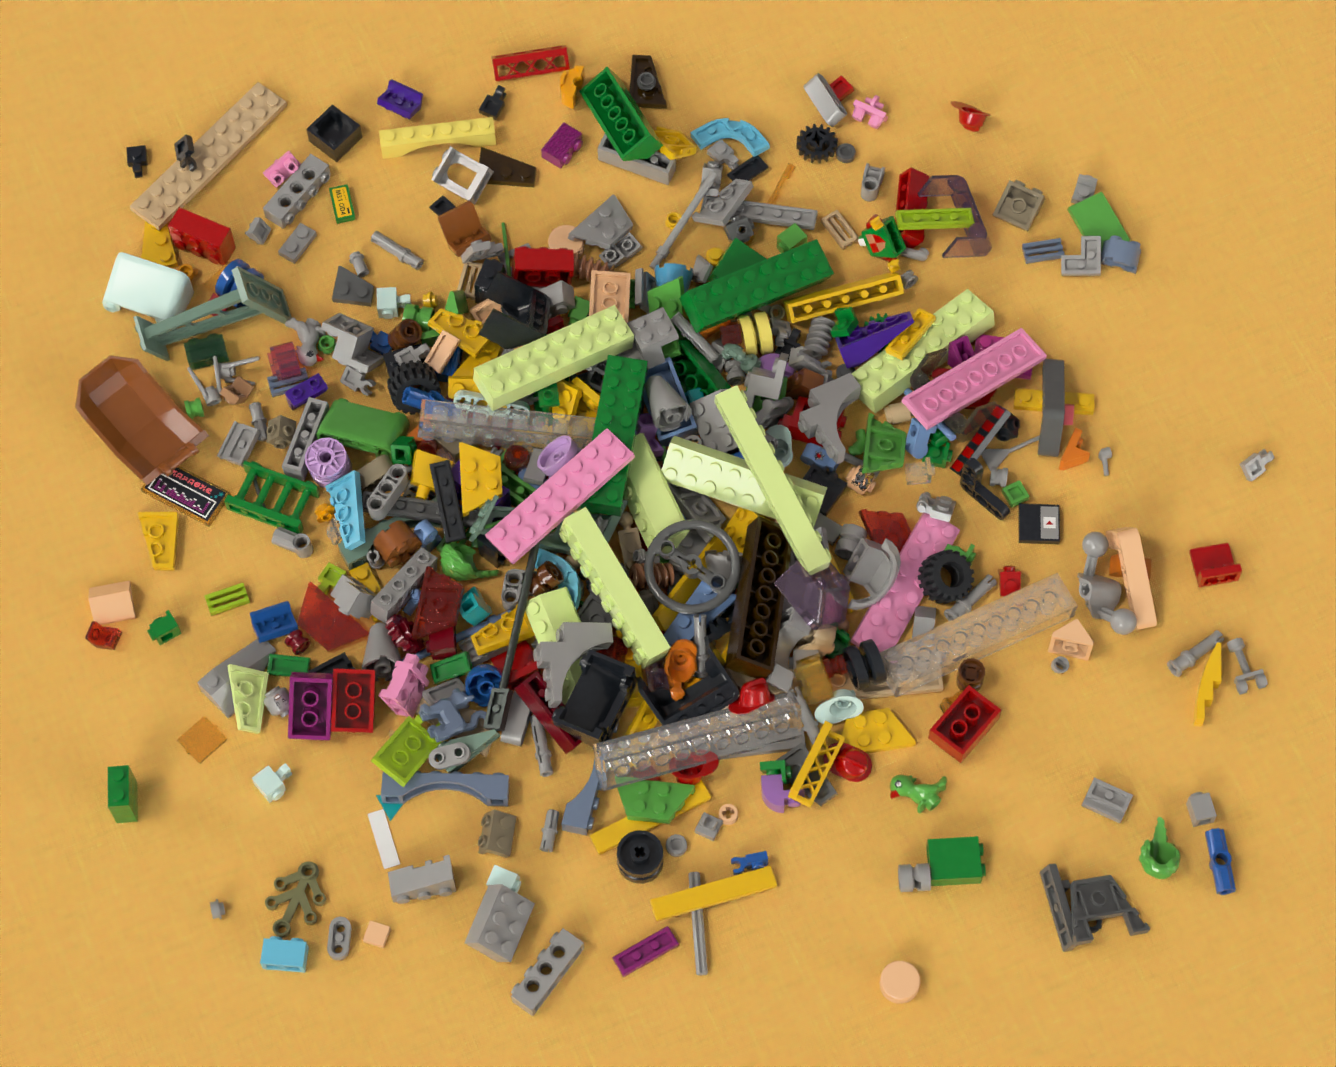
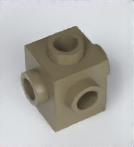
[266,415,296,449]

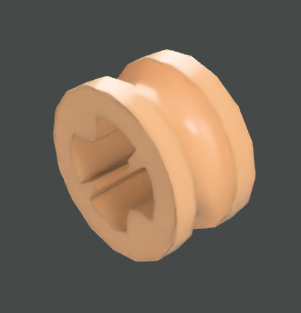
[719,804,738,825]

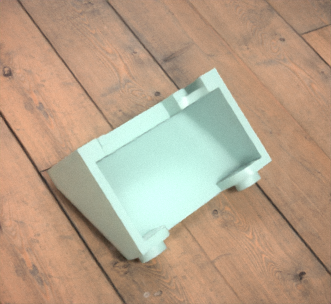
[102,252,194,330]

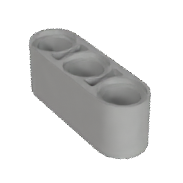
[803,73,847,127]
[367,464,409,521]
[500,686,532,747]

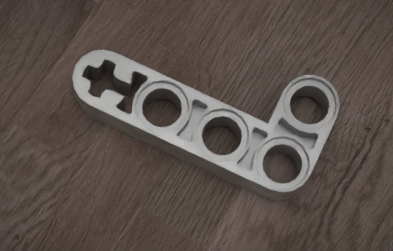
[501,569,584,611]

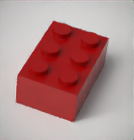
[168,207,236,266]
[512,246,574,288]
[331,669,376,733]
[928,685,1002,763]

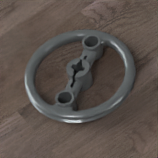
[644,519,741,614]

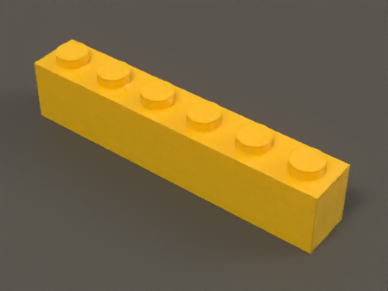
[783,272,904,323]

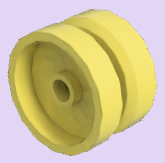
[737,311,774,355]

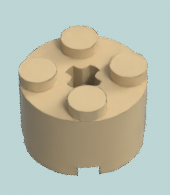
[794,612,837,659]

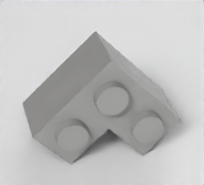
[330,574,377,619]

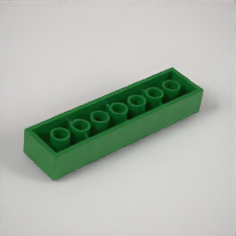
[679,239,834,334]
[580,355,648,517]

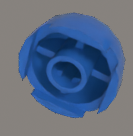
[465,664,502,707]

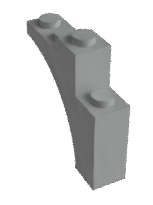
[798,373,861,464]
[533,622,613,708]

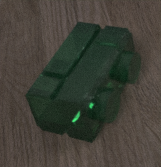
[184,333,229,370]

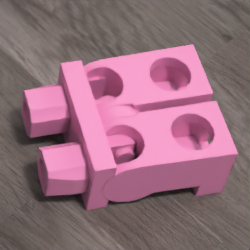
[379,653,430,718]

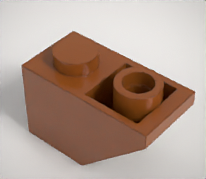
[786,368,824,399]

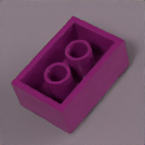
[288,672,333,740]

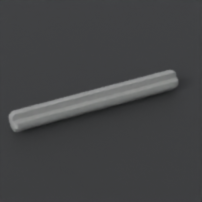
[688,872,708,976]

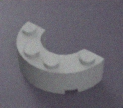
[765,606,815,692]

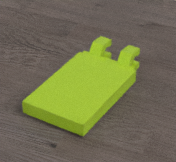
[371,714,441,787]

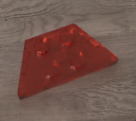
[858,509,911,553]
[411,566,464,640]
[297,581,369,652]

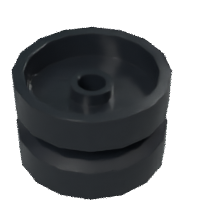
[842,639,887,691]
[617,830,664,884]

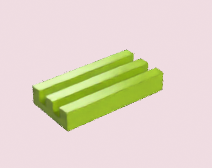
[205,583,250,616]

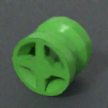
[184,397,204,419]

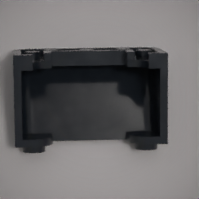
[552,649,637,752]

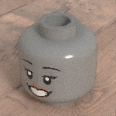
[264,686,289,718]

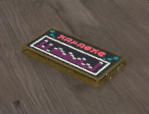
[141,466,231,527]

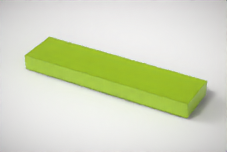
[895,208,975,230]

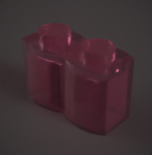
[267,341,301,381]

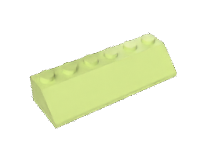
[624,433,690,556]
[525,587,587,705]

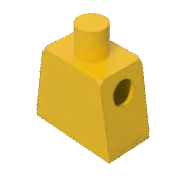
[410,449,454,500]

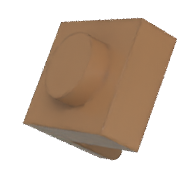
[220,376,254,405]

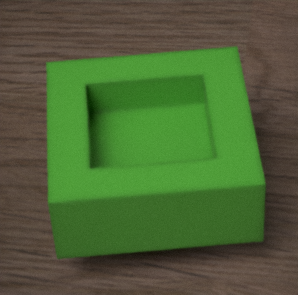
[1001,480,1030,508]

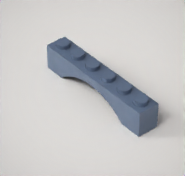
[561,722,619,836]
[381,771,510,807]

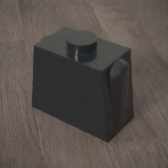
[474,259,507,304]

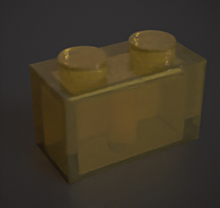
[794,653,834,705]

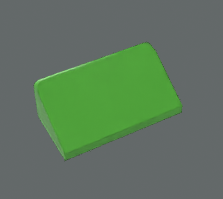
[445,290,469,314]

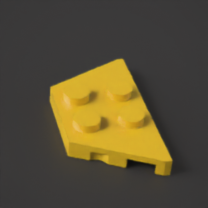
[654,126,697,160]
[459,442,503,516]
[841,708,916,754]

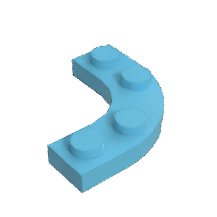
[690,118,770,157]
[535,548,581,610]

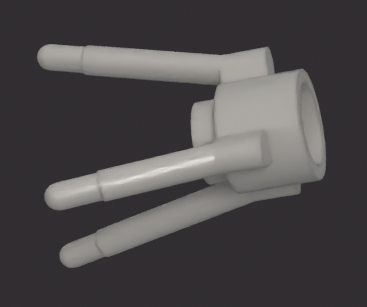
[187,356,222,406]
[218,356,260,386]

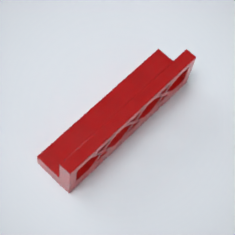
[491,45,570,81]

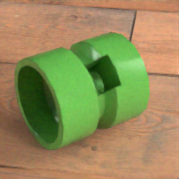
[402,303,435,332]

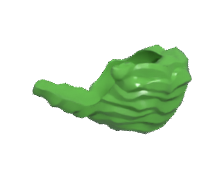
[440,543,499,581]
[1139,817,1180,879]

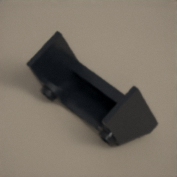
[478,271,550,349]
[637,635,739,735]

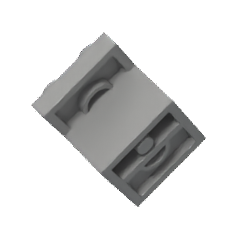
[617,307,679,369]
[321,313,384,373]
[744,353,789,408]

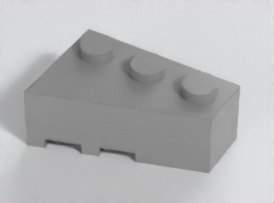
[388,855,456,904]

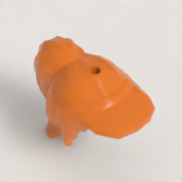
[664,639,697,701]

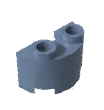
[1101,236,1141,274]

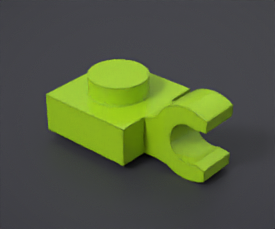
[315,562,347,601]

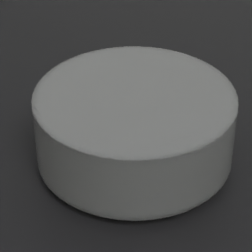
[666,834,687,857]

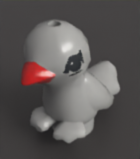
[285,317,326,367]

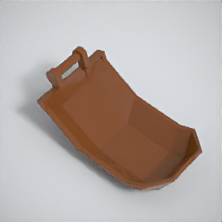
[75,355,209,485]

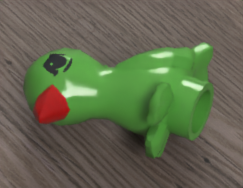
[890,774,947,813]

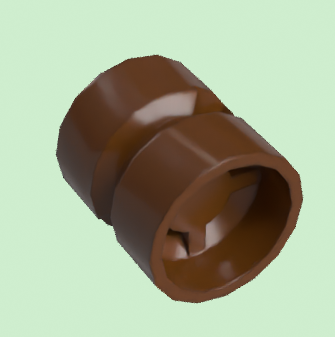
[388,319,422,350]
[529,561,564,597]
[956,658,985,692]

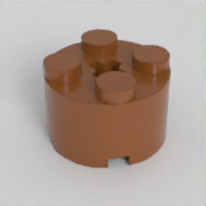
[373,520,422,568]

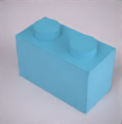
[260,936,309,973]

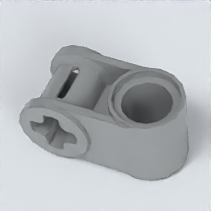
[861,163,885,202]

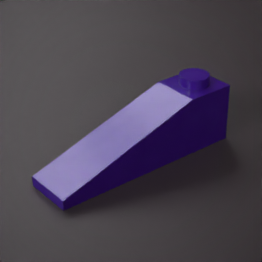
[835,311,914,369]

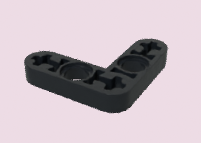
[960,457,1010,520]

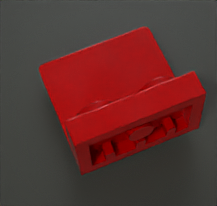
[1189,543,1242,587]
[490,640,544,691]

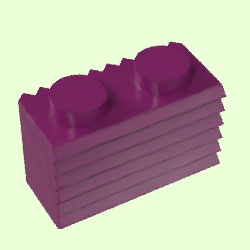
[541,122,583,168]

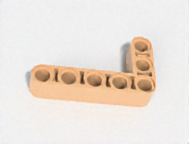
[1106,527,1157,630]

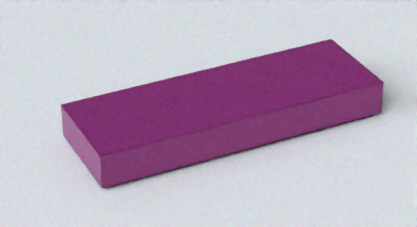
[612,926,679,977]

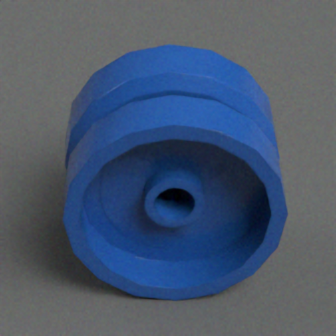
[215,259,264,308]

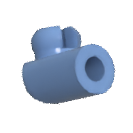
[402,589,425,616]

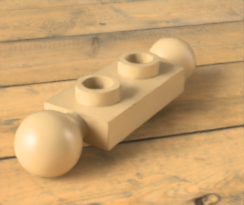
[618,511,642,587]

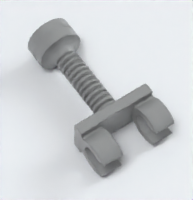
[1227,638,1268,694]

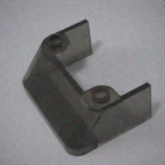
[910,348,997,442]

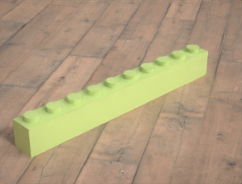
[714,385,832,577]

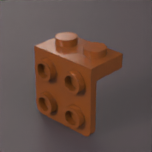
[438,201,492,257]

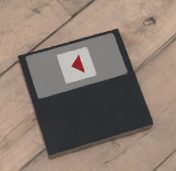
[1018,503,1060,544]

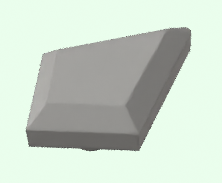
[692,255,713,283]

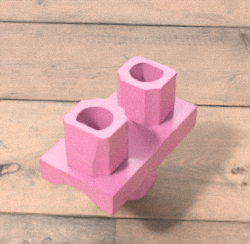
[852,95,888,129]
[263,151,301,187]

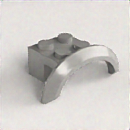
[843,537,901,610]

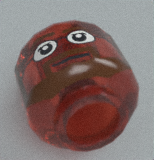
[503,445,530,475]

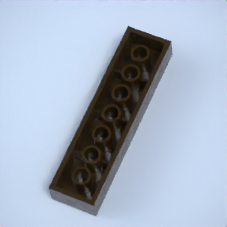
[725,516,792,679]

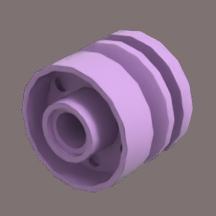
[305,438,352,488]

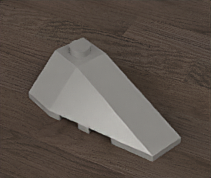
[197,639,276,718]

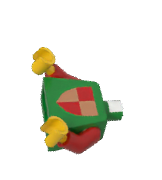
[858,214,906,273]

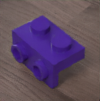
[377,79,423,119]
[284,373,328,411]

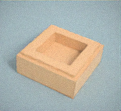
[363,920,391,948]

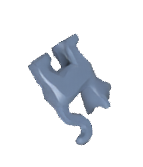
[419,688,486,742]

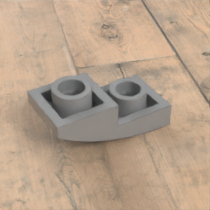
[599,232,643,268]

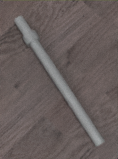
[649,171,718,270]

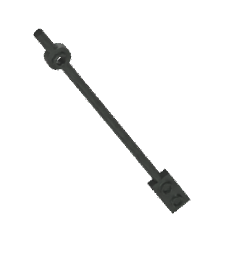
[483,541,541,731]

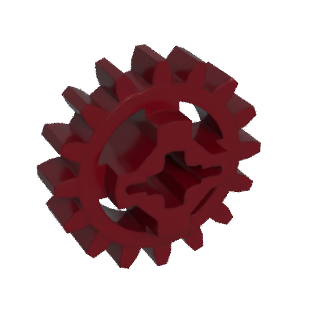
[385,614,425,655]

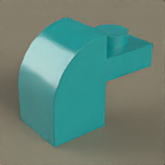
[456,586,492,626]

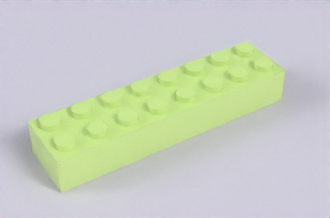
[852,289,995,413]
[473,305,634,411]
[661,436,827,529]
[559,507,671,669]

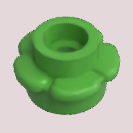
[318,335,336,354]

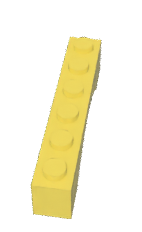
[379,117,496,159]

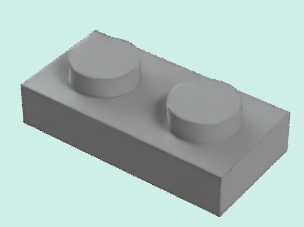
[278,223,317,264]

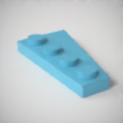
[325,470,366,550]

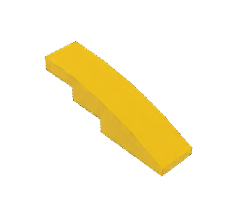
[1193,642,1221,726]

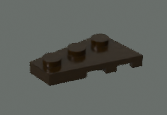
[629,55,667,109]
[479,147,536,187]

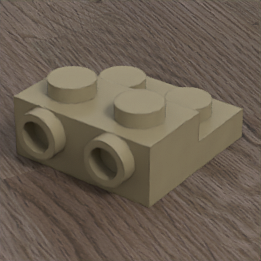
[993,180,1045,232]

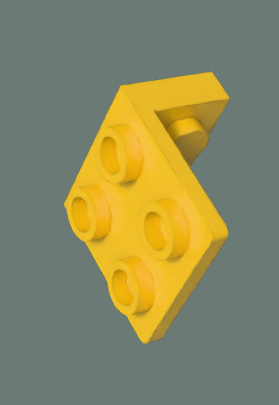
[724,507,771,553]

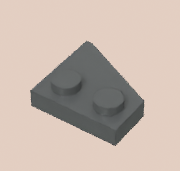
[332,266,374,307]

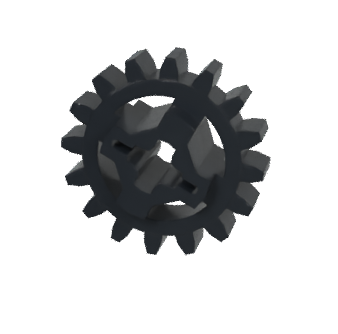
[796,124,838,164]

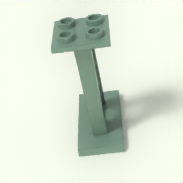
[133,266,292,361]
[469,495,628,581]

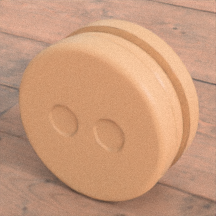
[548,225,584,258]
[880,961,920,1004]

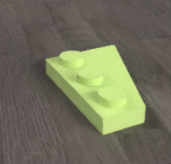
[227,664,269,734]

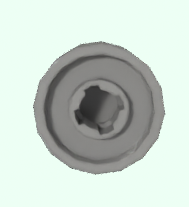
[834,524,868,561]
[898,863,931,892]

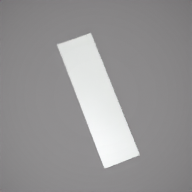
[368,809,400,869]

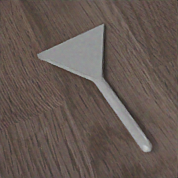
[981,435,1040,472]

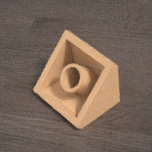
[88,580,136,626]
[1048,619,1094,661]

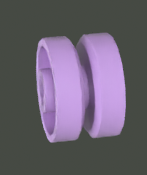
[537,435,582,478]

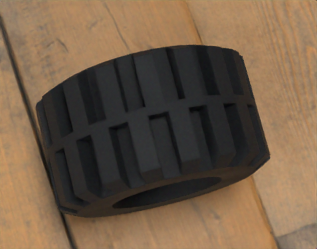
[387,360,441,415]
[918,549,974,604]

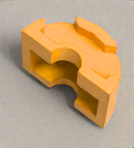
[560,66,585,109]

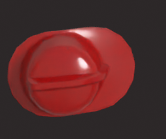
[950,101,991,132]
[728,677,775,714]
[823,742,872,782]
[669,751,719,785]

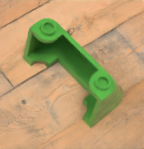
[316,398,410,465]

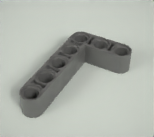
[1038,359,1065,457]

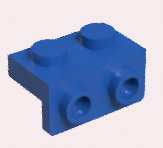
[250,601,298,643]

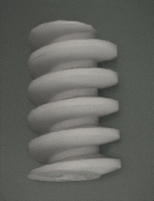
[803,316,835,360]

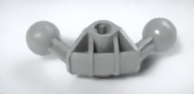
[1077,532,1137,635]

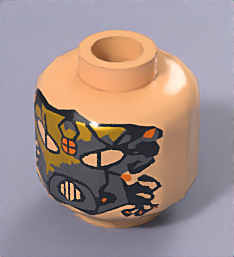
[845,465,876,495]

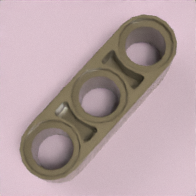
[357,455,393,495]

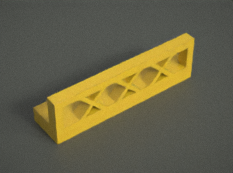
[788,721,846,808]

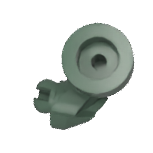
[721,343,761,374]

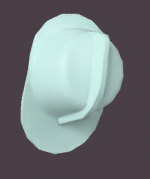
[766,425,793,470]
[814,689,864,724]

